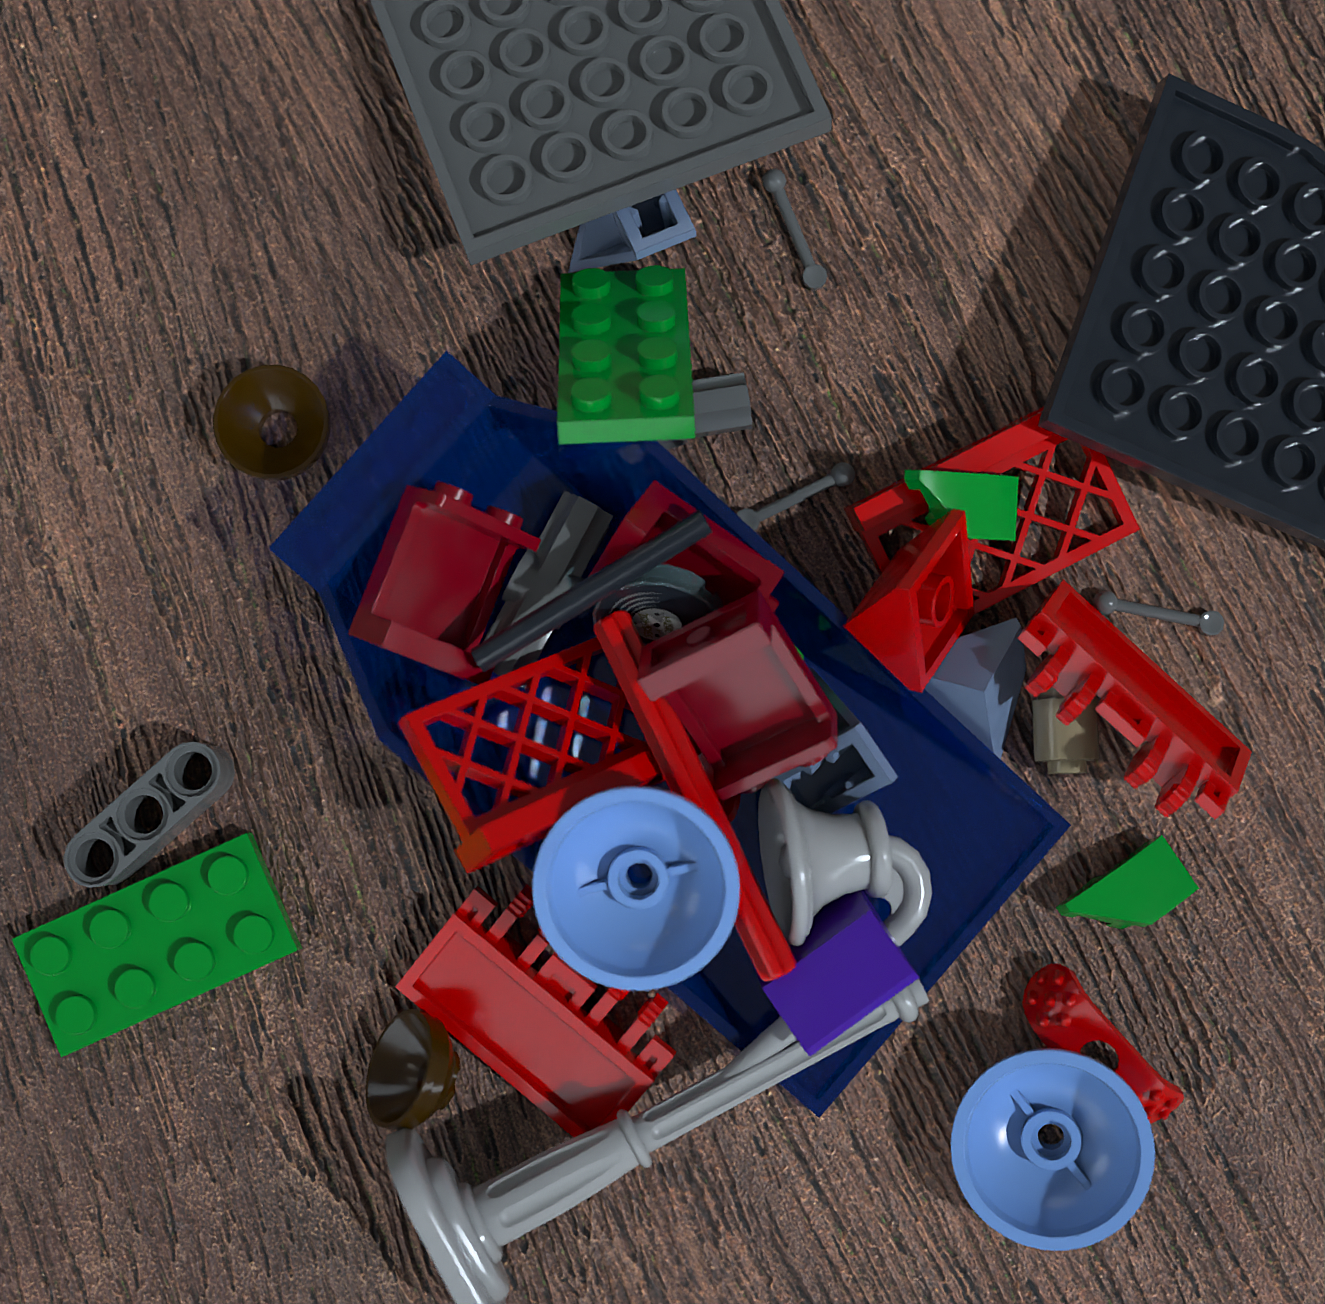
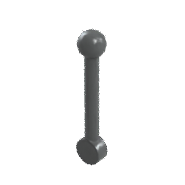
[762,168,827,291]
[734,462,855,535]
[1093,590,1224,636]

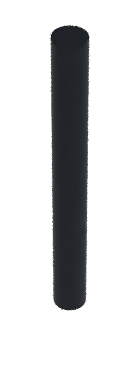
[471,509,713,672]

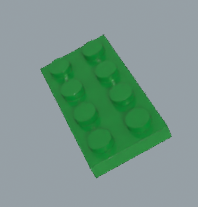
[557,265,695,444]
[12,833,302,1057]

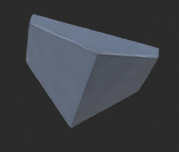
[568,189,697,273]
[899,618,1027,773]
[770,667,898,814]

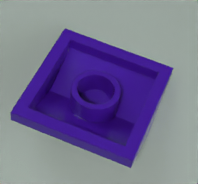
[752,890,919,1056]

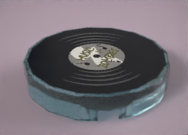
[592,564,723,645]

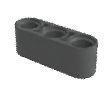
[64,742,235,888]

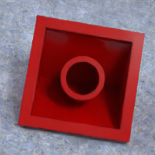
[843,509,975,693]

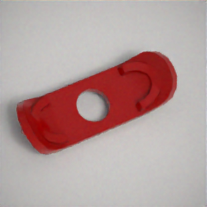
[1022,963,1184,1124]

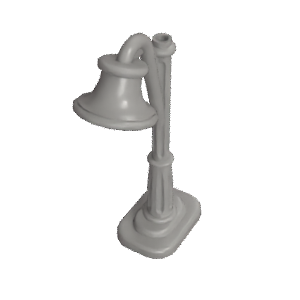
[386,778,932,1304]

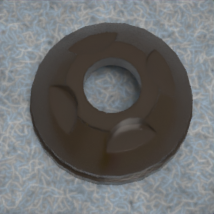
[213,365,331,481]
[365,1009,460,1130]

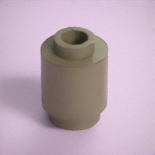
[1032,687,1100,774]

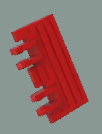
[1017,579,1252,820]
[395,884,676,1137]

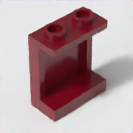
[588,480,785,612]
[348,481,541,685]
[637,590,838,800]

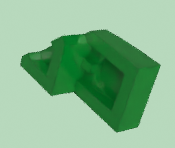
[904,470,1019,541]
[1056,835,1199,929]

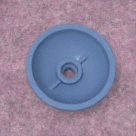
[532,786,740,990]
[951,1048,1155,1251]

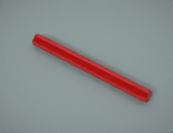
[594,610,796,982]

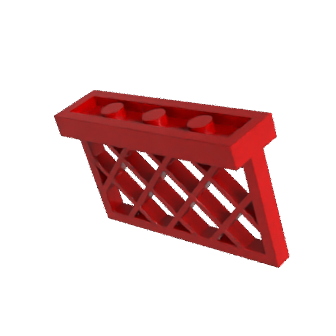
[843,406,1140,615]
[398,637,702,874]

